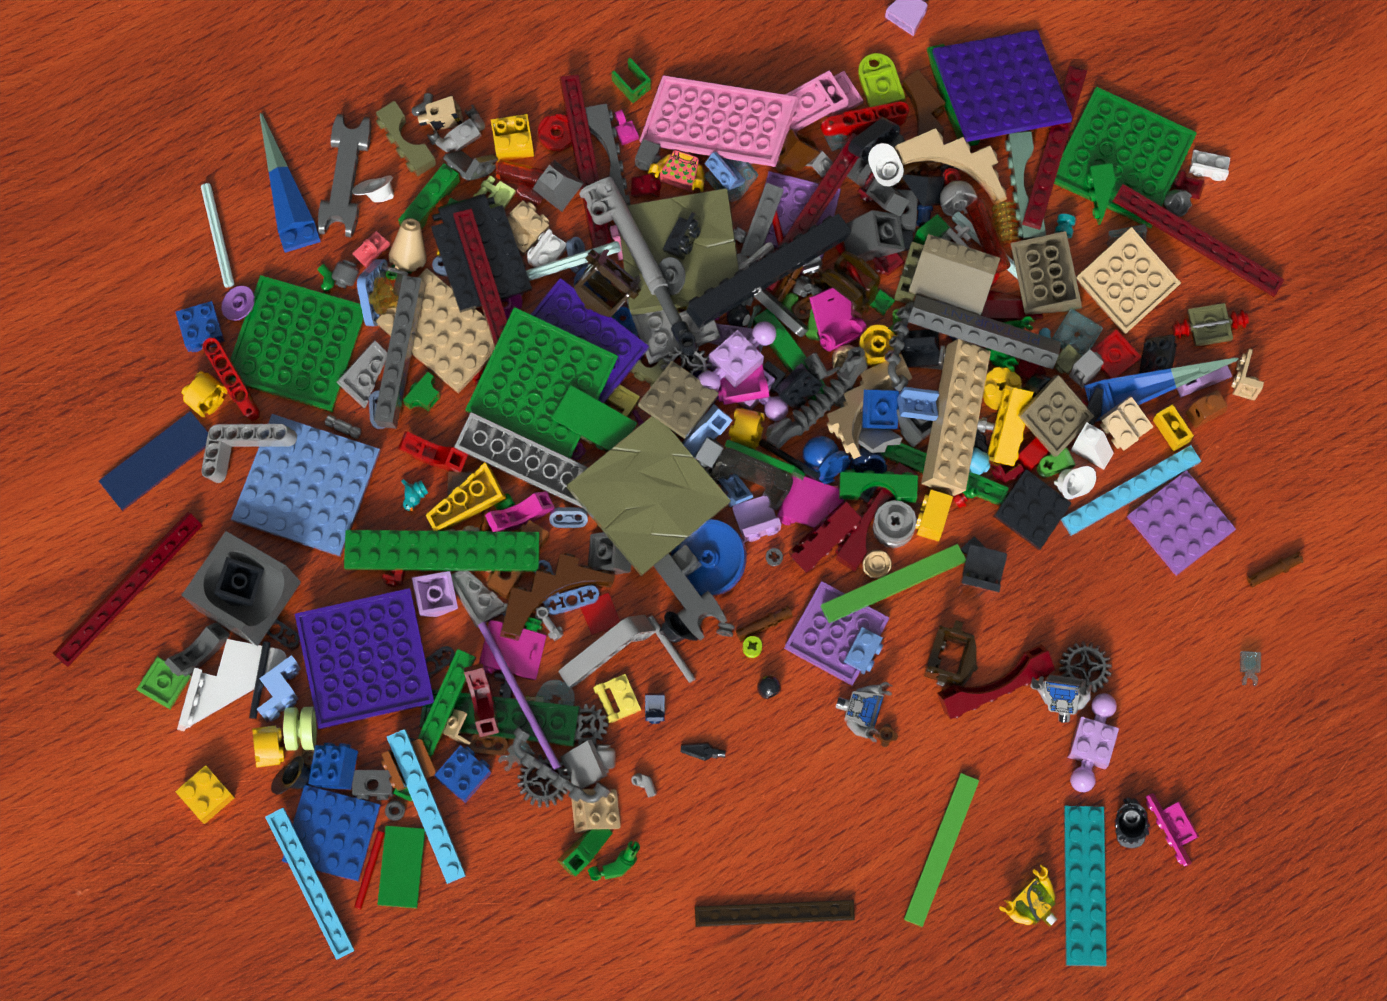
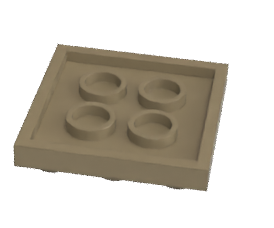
[638,361,719,439]
[1018,375,1094,457]

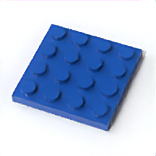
[282,785,381,882]

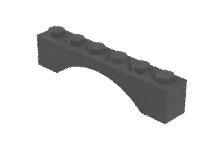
[585,104,631,206]

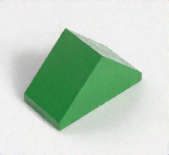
[913,214,951,245]

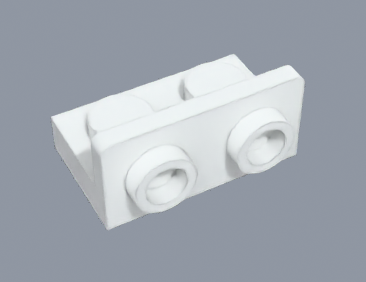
[1189,150,1230,181]
[527,229,566,268]

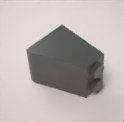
[844,210,905,262]

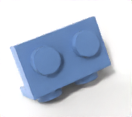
[705,152,746,191]
[897,387,939,421]
[844,627,884,675]

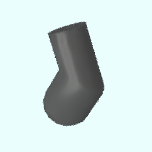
[412,93,433,116]

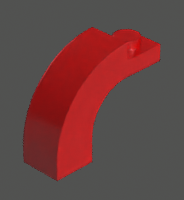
[398,431,468,472]

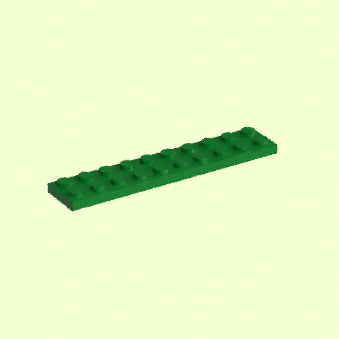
[344,530,540,571]

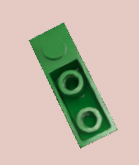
[1086,163,1116,225]
[557,829,613,877]

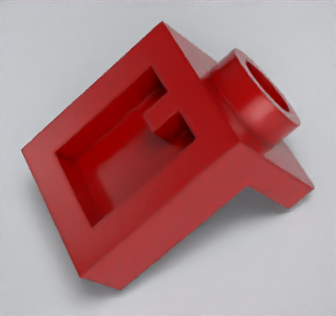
[382,570,406,587]

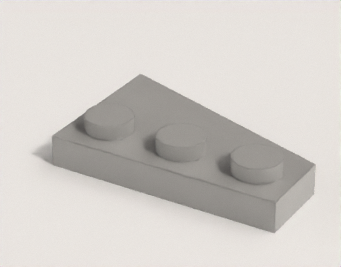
[337,341,387,408]
[451,571,507,627]

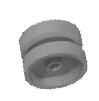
[872,501,917,548]

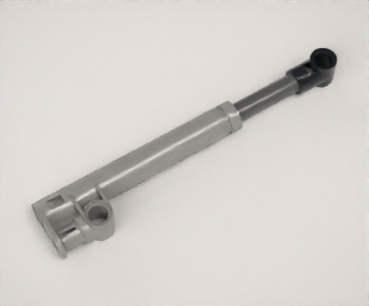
[579,177,697,356]

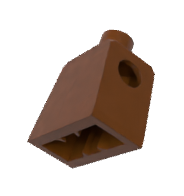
[775,128,820,173]

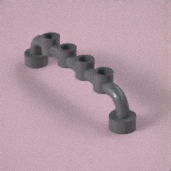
[885,301,914,391]
[513,726,611,803]

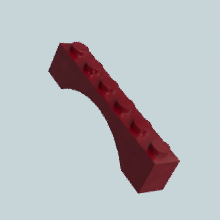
[835,463,919,572]
[937,644,1055,719]

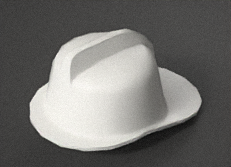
[868,143,904,186]
[352,175,394,202]
[1054,466,1096,499]

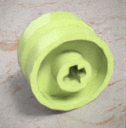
[283,707,317,751]

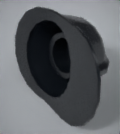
[659,611,703,643]
[271,756,311,795]

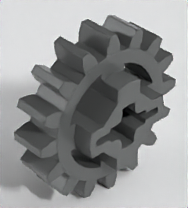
[575,704,608,746]

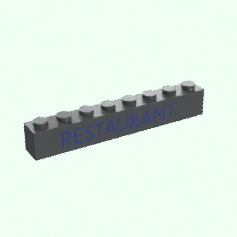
[374,276,425,429]
[908,295,1061,369]

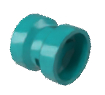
[1054,214,1076,238]

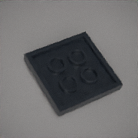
[993,469,1072,550]

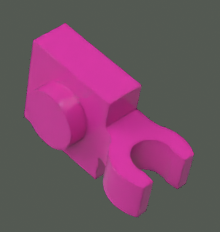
[615,110,639,146]

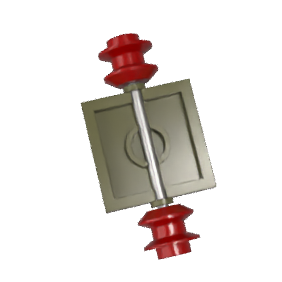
[1172,303,1249,347]

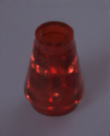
[514,183,543,207]

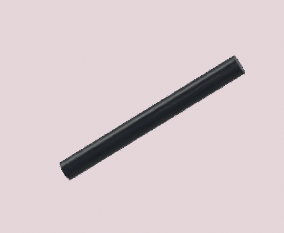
[759,439,821,480]
[249,641,271,719]

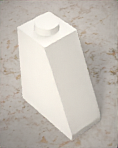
[1071,422,1114,470]

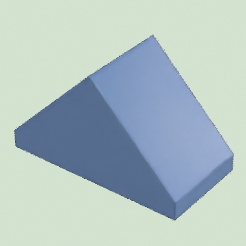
[719,473,753,507]

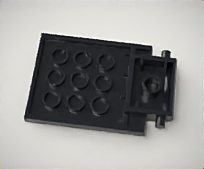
[431,193,532,313]

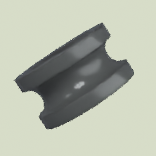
[766,548,783,566]
[716,622,735,637]

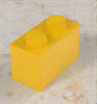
[1153,404,1194,451]

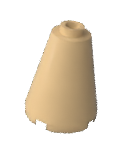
[389,219,426,272]

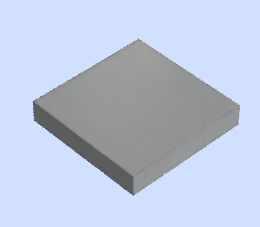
[561,740,607,790]

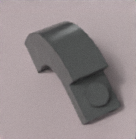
[165,622,230,677]

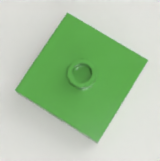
[136,656,191,710]

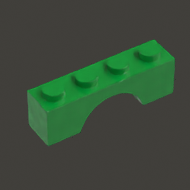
[398,163,460,230]
[839,470,918,503]

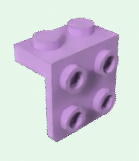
[733,495,781,542]

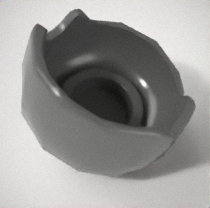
[1164,189,1192,217]

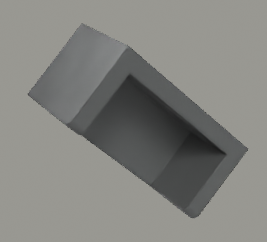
[866,178,910,216]

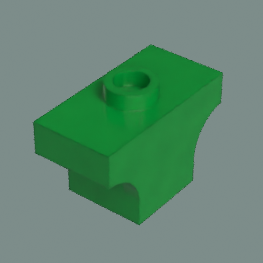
[403,372,440,412]

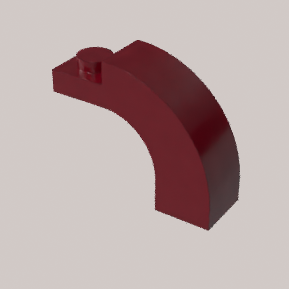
[464,663,499,737]

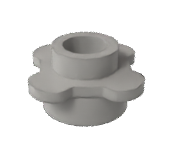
[734,227,747,243]

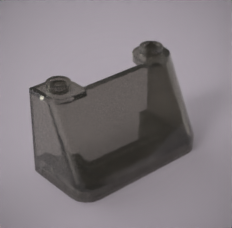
[709,448,793,511]

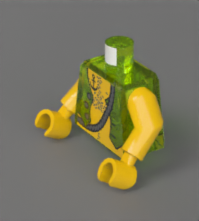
[999,865,1058,927]

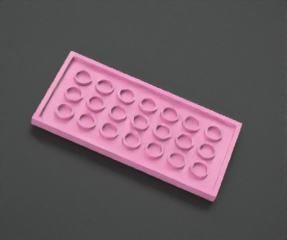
[639,76,799,167]

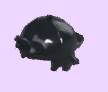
[1114,797,1150,848]

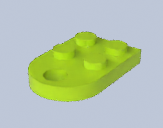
[858,53,906,107]

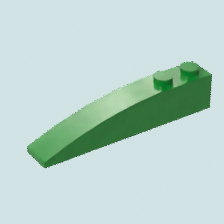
[926,44,980,146]
[753,309,826,401]

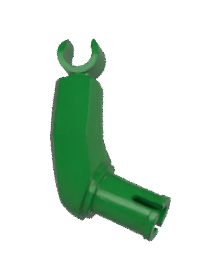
[588,841,640,881]

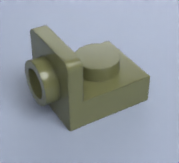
[1054,344,1082,375]

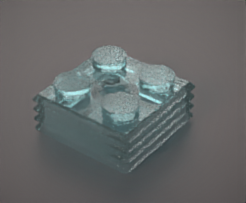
[1052,309,1103,356]

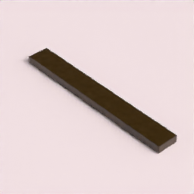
[695,900,855,927]

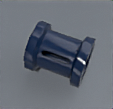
[916,205,933,227]

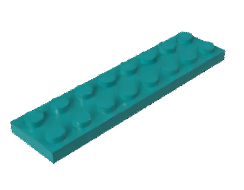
[1064,806,1107,967]

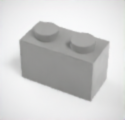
[1069,350,1104,389]

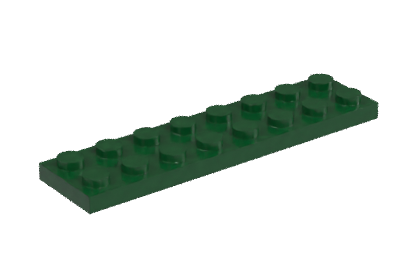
[419,689,580,747]

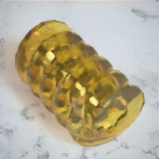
[991,202,1019,243]

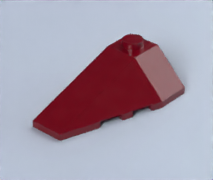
[981,290,1043,322]

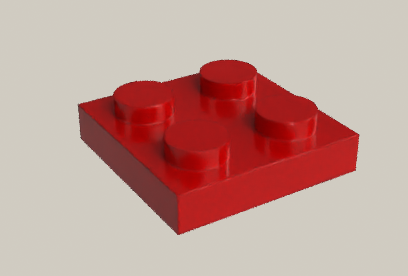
[1091,329,1141,379]

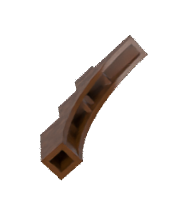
[893,70,945,188]
[499,553,615,641]

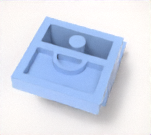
[257,655,301,722]

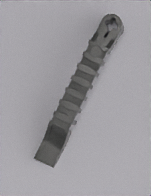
[766,347,868,449]

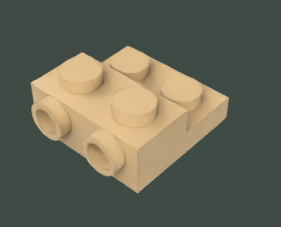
[507,201,550,255]
[1100,396,1153,451]

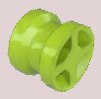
[743,636,762,658]

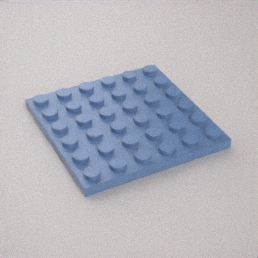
[231,414,380,557]

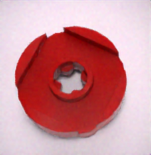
[538,114,572,152]

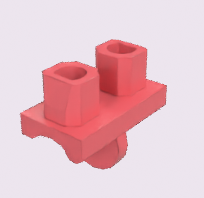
[353,231,390,268]

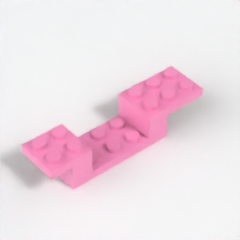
[728,70,863,171]

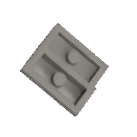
[859,428,902,453]

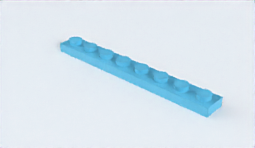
[1061,445,1201,536]
[387,729,466,884]
[265,808,355,960]

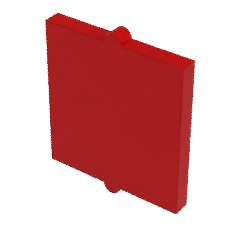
[580,593,621,635]

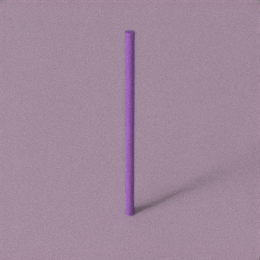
[478,622,561,770]

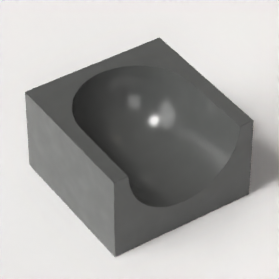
[181,531,301,646]

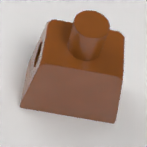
[1186,390,1227,429]

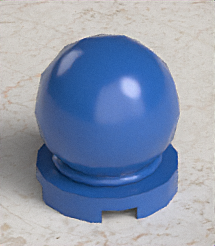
[802,436,851,484]

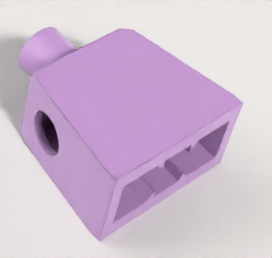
[885,0,928,36]

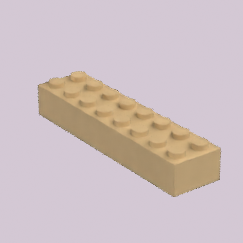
[921,339,991,496]

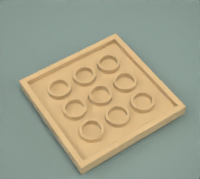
[1076,227,1181,334]

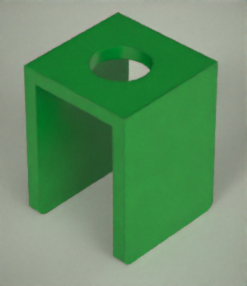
[611,58,651,103]

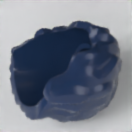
[850,447,888,474]

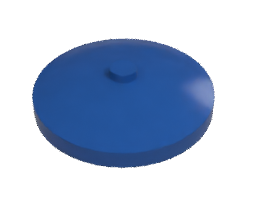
[671,519,747,597]

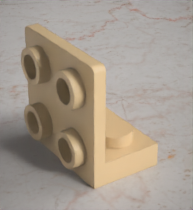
[1231,349,1264,400]
[571,789,621,833]

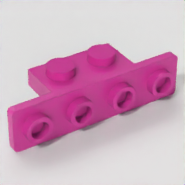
[1146,793,1199,867]

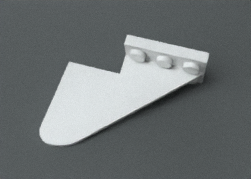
[177,639,287,731]

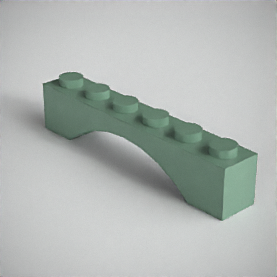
[1005,131,1046,241]

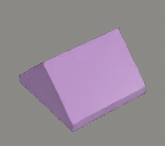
[412,571,458,617]

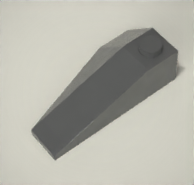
[896,400,937,447]

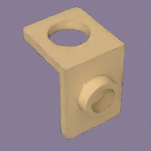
[443,710,471,745]

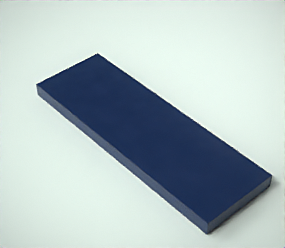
[99,411,208,511]

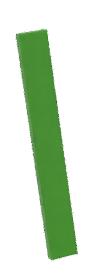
[820,544,966,623]
[904,773,979,927]

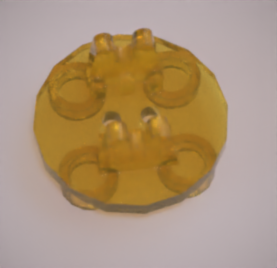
[369,277,399,315]

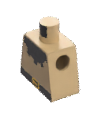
[418,96,463,131]

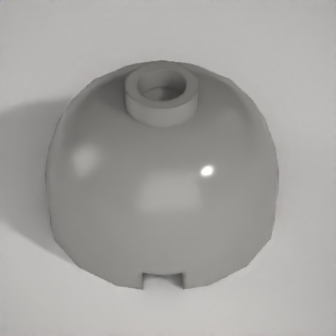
[940,181,978,216]

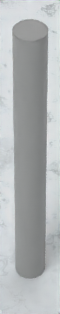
[648,615,696,683]

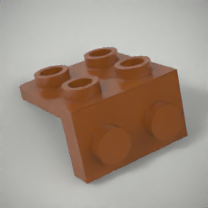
[381,739,436,790]

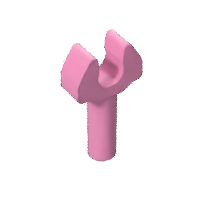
[610,225,623,260]

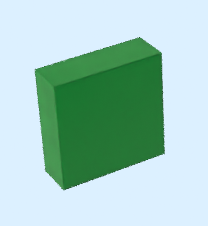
[870,289,895,316]

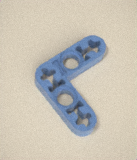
[357,259,388,326]
[534,560,599,615]

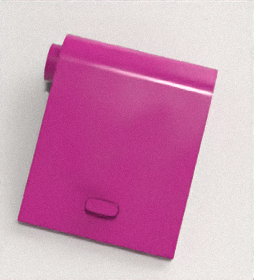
[809,287,867,351]
[718,346,769,405]
[777,476,844,528]
[479,621,547,680]

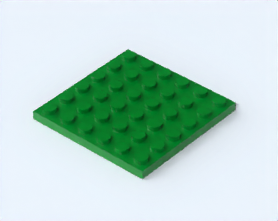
[1054,87,1197,228]
[228,275,364,412]
[465,307,618,459]

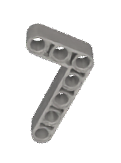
[202,424,297,483]
[558,615,656,688]

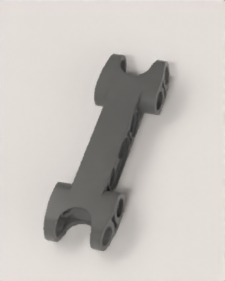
[318,114,371,238]
[654,554,727,641]

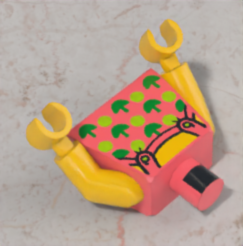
[648,150,705,193]

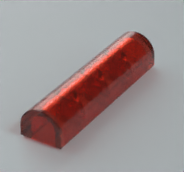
[496,159,545,187]
[966,198,1011,273]

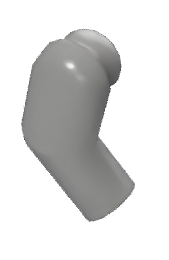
[631,773,657,798]

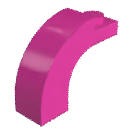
[485,491,555,532]

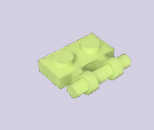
[473,176,516,209]

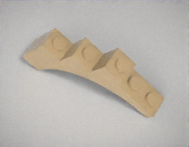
[894,129,1007,206]
[827,354,912,459]

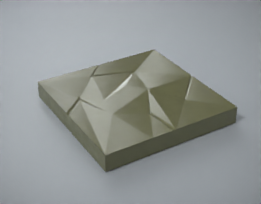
[620,188,739,316]
[566,416,731,576]

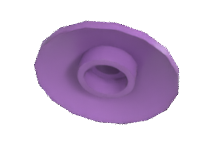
[221,286,255,321]

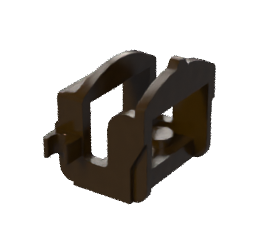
[574,249,641,317]
[814,251,880,318]
[924,620,978,686]

